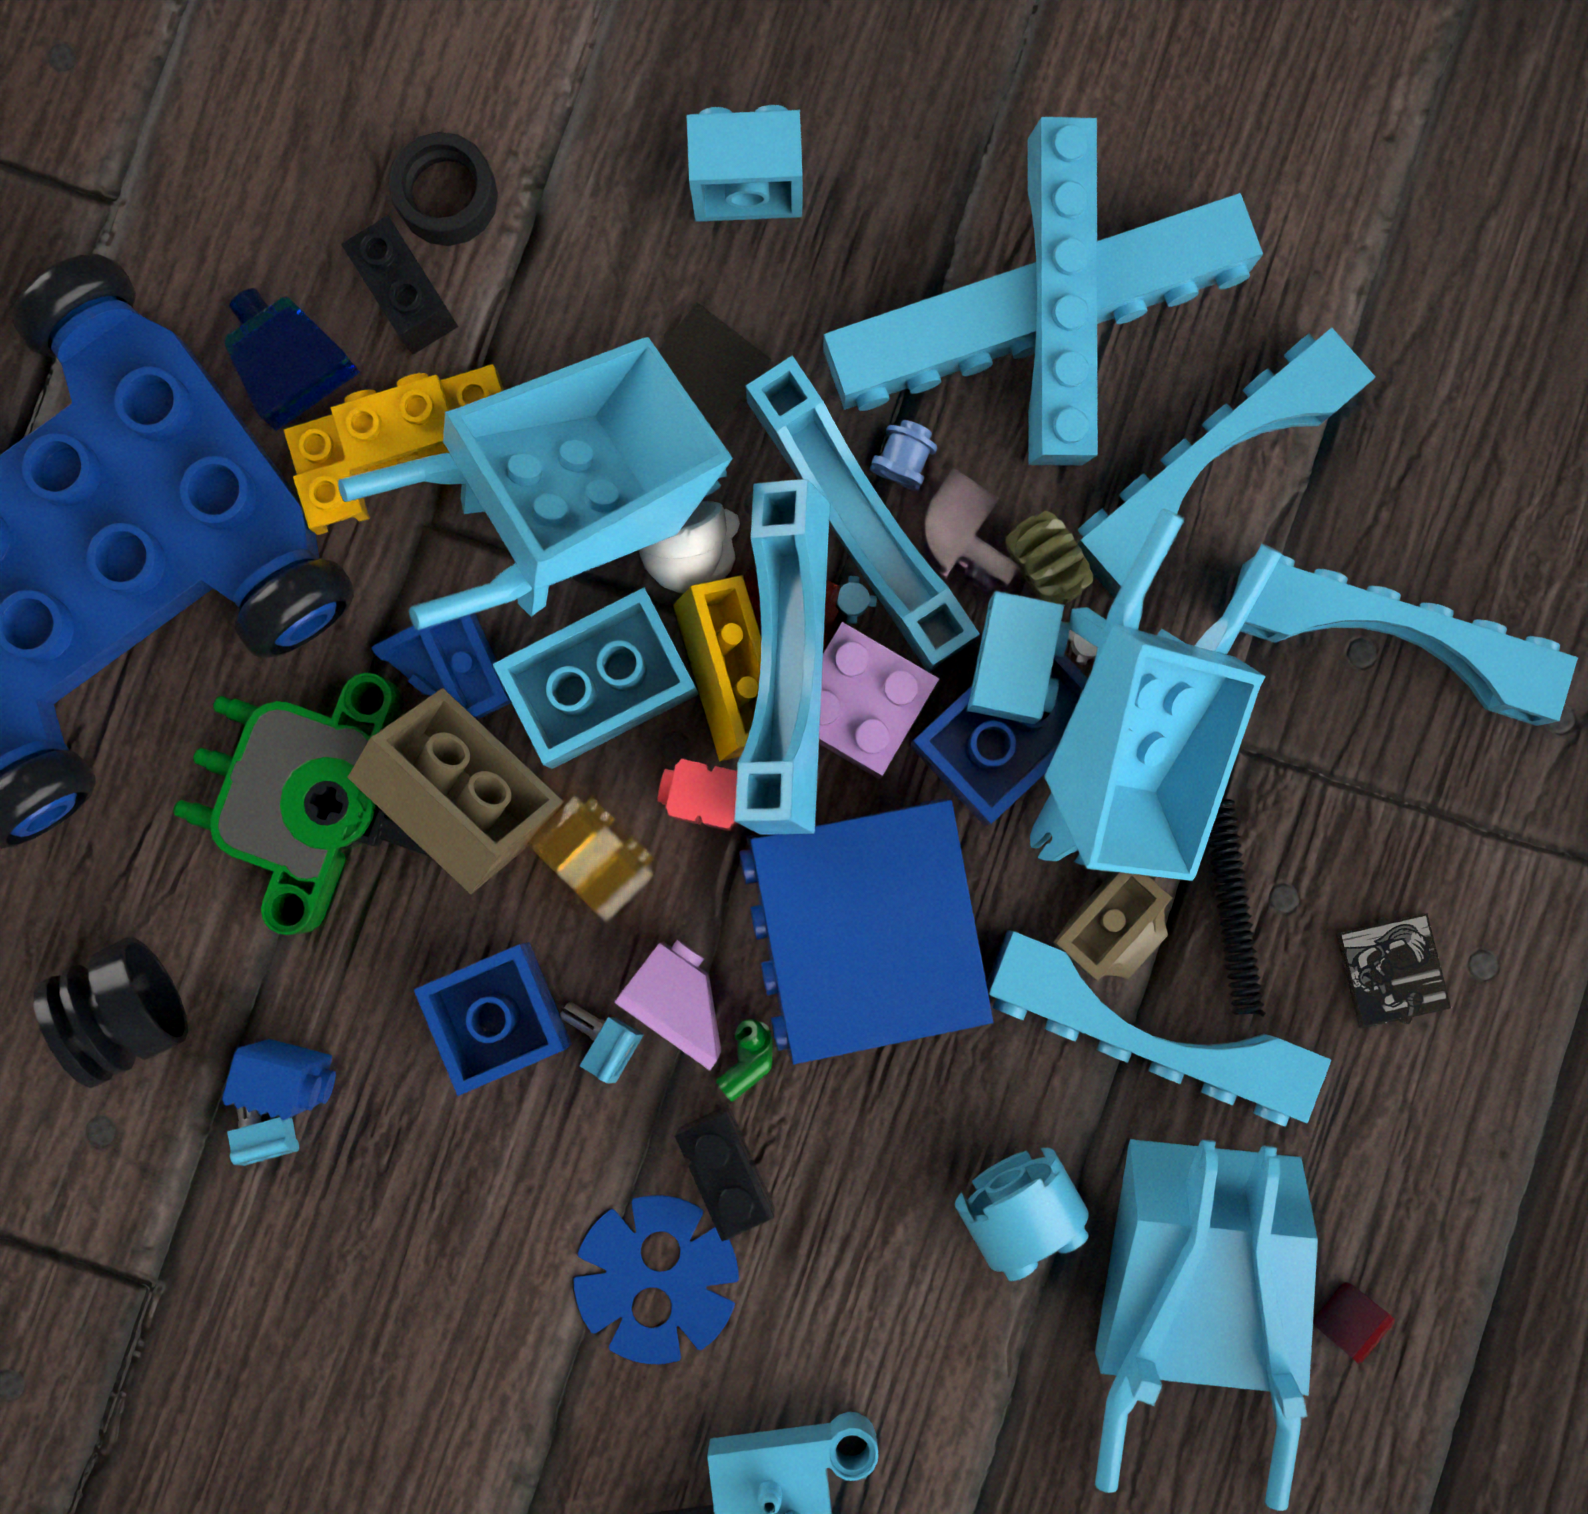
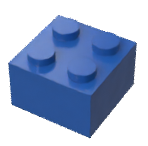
[414,942,572,1096]

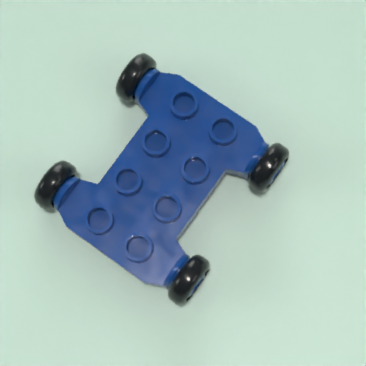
[0,254,354,848]

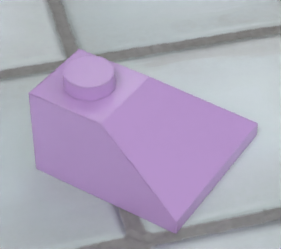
[614,939,722,1070]

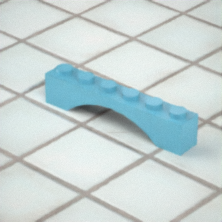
[1028,117,1098,466]
[1077,327,1376,599]
[746,355,980,672]
[735,479,830,835]
[1233,555,1578,726]
[986,930,1331,1127]

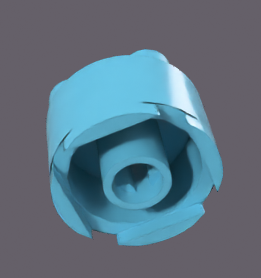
[955,1147,1089,1281]

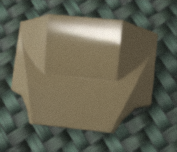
[1053,872,1172,981]

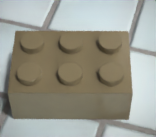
[347,688,564,894]

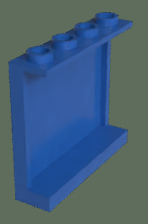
[739,798,994,1065]

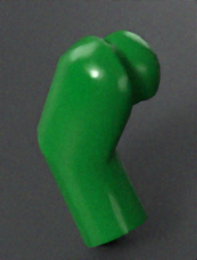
[716,1019,773,1102]

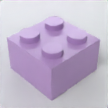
[819,622,939,780]

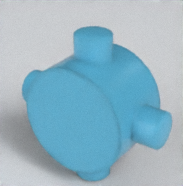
[829,576,877,624]

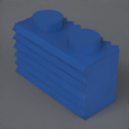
[222,1039,336,1121]

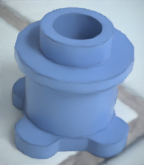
[869,420,938,491]

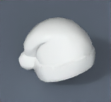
[639,501,740,593]

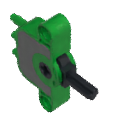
[173,673,432,935]

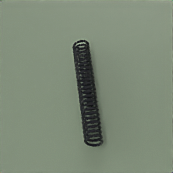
[1208,799,1266,1017]

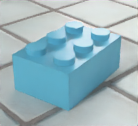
[493,587,699,769]

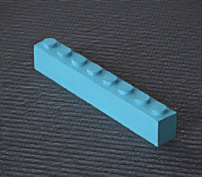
[823,193,1263,411]

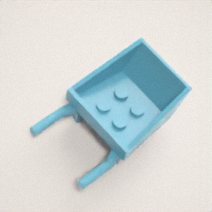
[338,337,733,630]
[1030,509,1282,881]
[1095,1139,1318,1511]

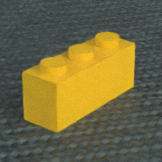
[673,575,761,762]

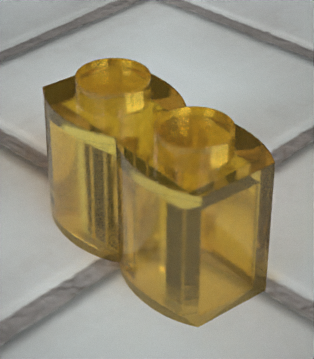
[527,796,656,923]

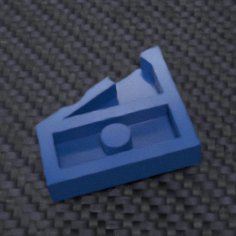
[371,613,512,720]

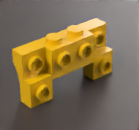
[283,364,504,535]

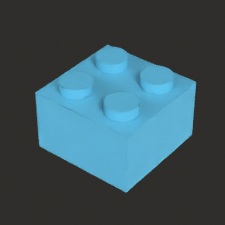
[687,105,803,222]

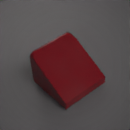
[1313,1282,1395,1364]

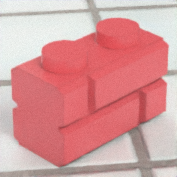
[657,759,738,832]

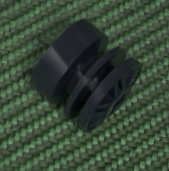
[33,937,188,1088]

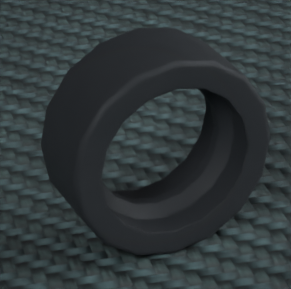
[389,132,498,246]

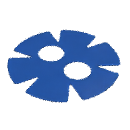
[573,1195,739,1364]

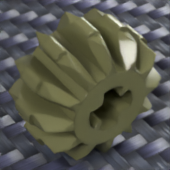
[1006,511,1093,604]

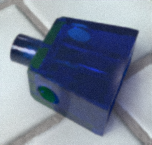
[224,288,360,431]

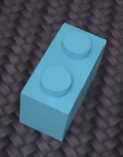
[967,591,1070,724]

